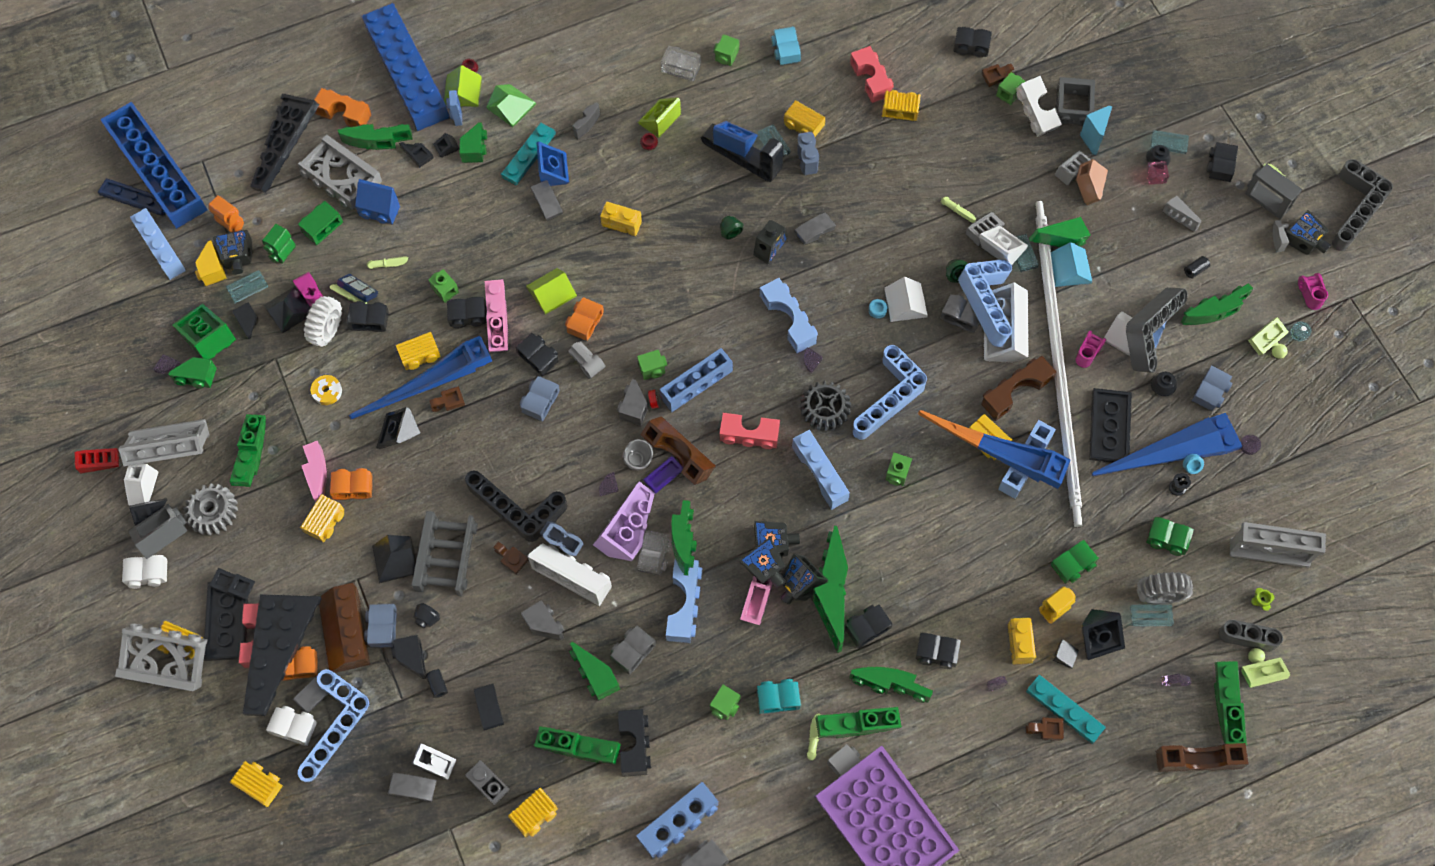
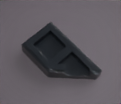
[399,142,434,168]
[232,302,258,339]
[129,498,167,525]

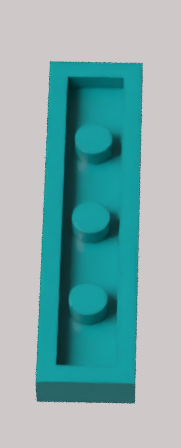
[501,122,556,186]
[1026,675,1106,744]

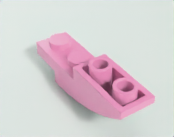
[485,280,508,352]

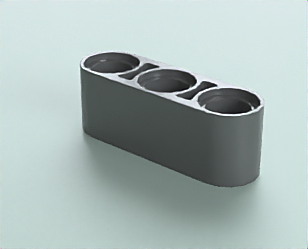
[1218,620,1283,652]

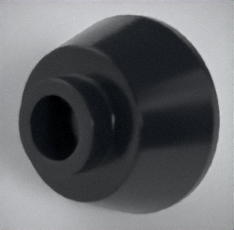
[1146,145,1171,168]
[1151,371,1177,396]
[414,603,440,629]

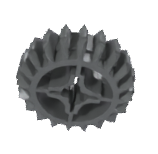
[800,380,851,431]

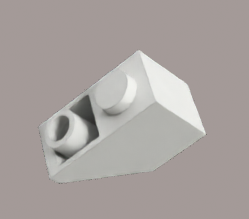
[124,463,158,506]

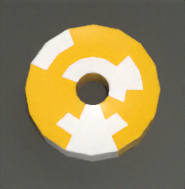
[310,375,342,405]

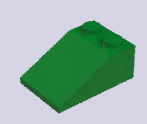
[172,304,236,359]
[812,579,846,653]

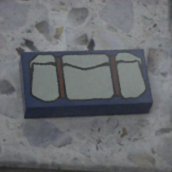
[337,274,378,303]

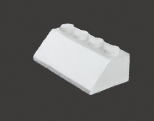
[984,282,1028,363]
[528,543,612,606]

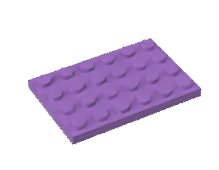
[814,746,960,866]

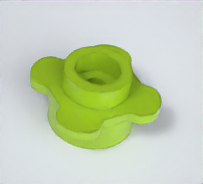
[1251,588,1275,611]

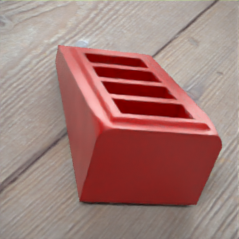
[75,448,119,474]

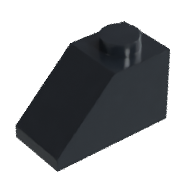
[391,635,427,679]

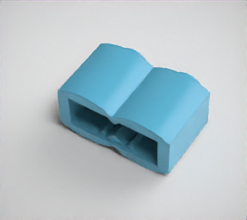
[771,27,801,65]

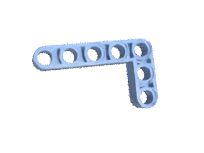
[958,260,1012,347]
[852,345,927,440]
[298,670,369,782]

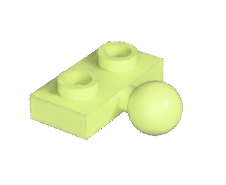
[1248,317,1288,359]
[1241,648,1290,688]

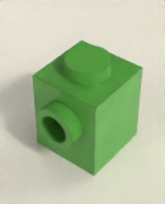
[713,34,739,66]
[996,72,1025,105]
[428,269,459,303]
[637,349,667,380]
[885,453,912,486]
[710,685,740,720]

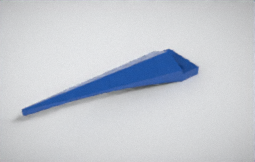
[349,336,492,419]
[1091,413,1242,476]

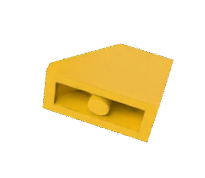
[195,240,227,286]

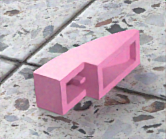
[302,441,327,502]
[740,576,773,625]

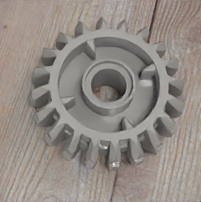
[183,483,238,536]
[1137,572,1193,605]

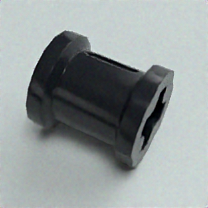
[1169,473,1191,496]

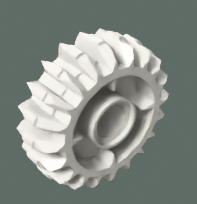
[304,296,342,347]

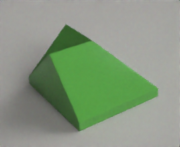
[487,84,536,127]

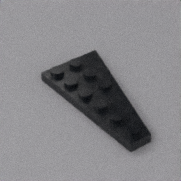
[250,93,319,193]
[243,594,322,716]

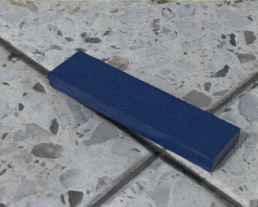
[98,178,165,216]

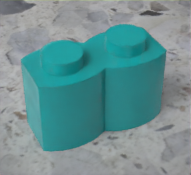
[757,679,801,714]

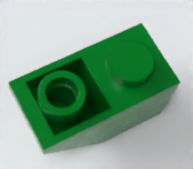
[459,122,487,163]
[169,357,217,389]

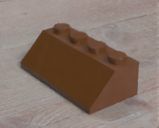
[319,583,370,673]

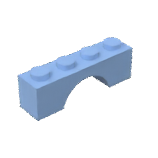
[130,208,186,280]
[760,278,818,353]
[998,420,1056,499]
[792,430,850,510]
[666,560,702,643]

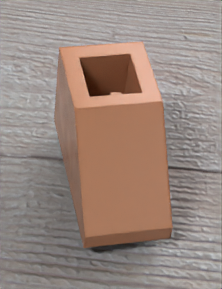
[1076,159,1108,205]

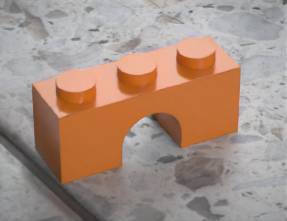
[314,88,372,127]

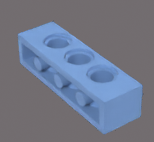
[660,348,733,412]
[636,782,719,859]

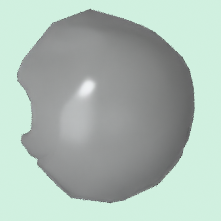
[623,439,653,471]

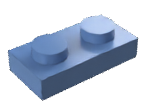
[446,90,462,126]

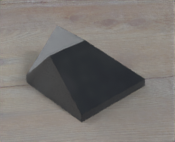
[263,286,311,333]
[376,407,420,449]
[372,535,416,583]
[1081,609,1125,660]

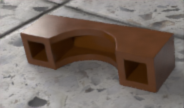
[981,356,1057,421]
[640,416,716,485]
[1156,743,1249,772]

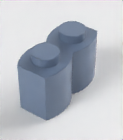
[797,132,819,175]
[1192,365,1233,411]
[520,376,560,421]
[540,521,584,556]
[364,604,397,648]

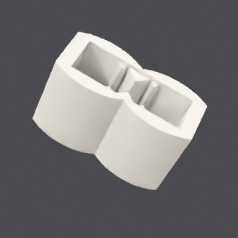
[122,555,167,589]
[266,706,317,746]

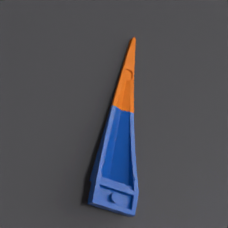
[918,410,1071,489]

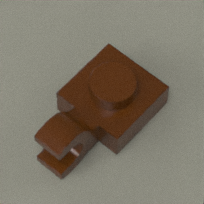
[981,63,1014,87]
[429,386,465,412]
[493,542,529,575]
[1025,717,1064,741]

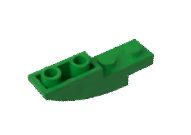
[338,124,413,150]
[1181,283,1253,325]
[229,414,266,487]
[671,500,697,576]
[1214,661,1247,745]
[849,667,933,703]
[815,707,902,738]
[534,726,621,765]

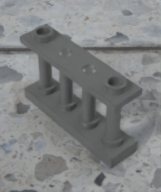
[412,511,478,596]

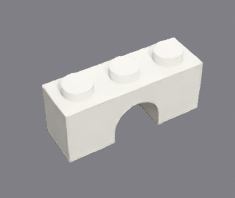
[1016,76,1062,137]

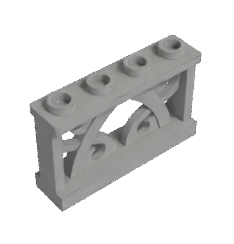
[298,134,382,210]
[118,419,210,466]
[1229,522,1326,568]
[115,624,207,691]

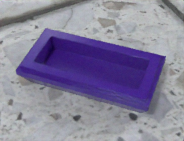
[643,456,682,494]

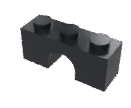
[618,709,651,777]

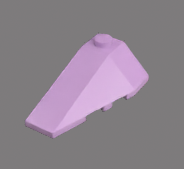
[593,482,655,561]

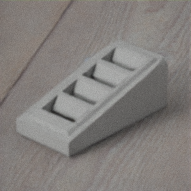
[1055,150,1091,185]
[1163,196,1201,232]
[966,212,1005,246]

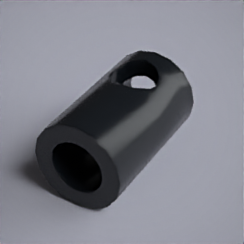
[1184,256,1210,279]
[426,669,448,698]

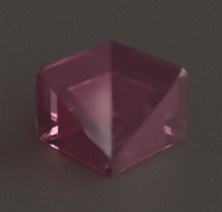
[1148,161,1169,185]

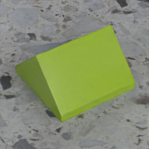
[444,65,482,107]
[638,98,681,138]
[526,268,577,315]

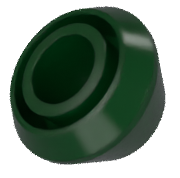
[720,216,744,239]
[946,259,968,283]

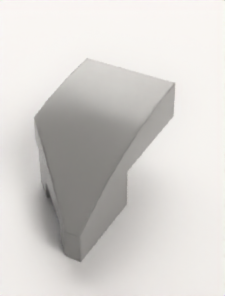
[1273,220,1289,252]

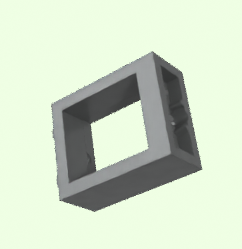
[1056,77,1095,126]
[1245,164,1303,220]
[128,503,187,559]

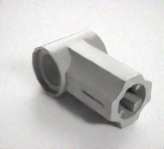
[569,342,605,379]

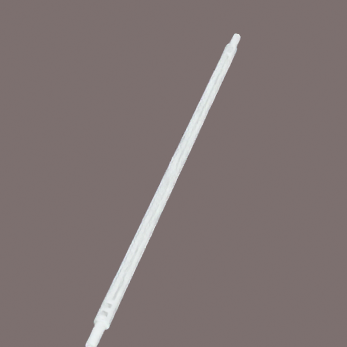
[1035,201,1082,527]

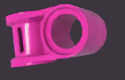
[293,271,323,307]
[1298,273,1328,310]
[1075,330,1107,368]

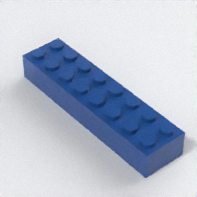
[362,3,450,131]
[100,102,207,229]

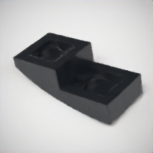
[209,568,255,600]
[474,684,504,731]

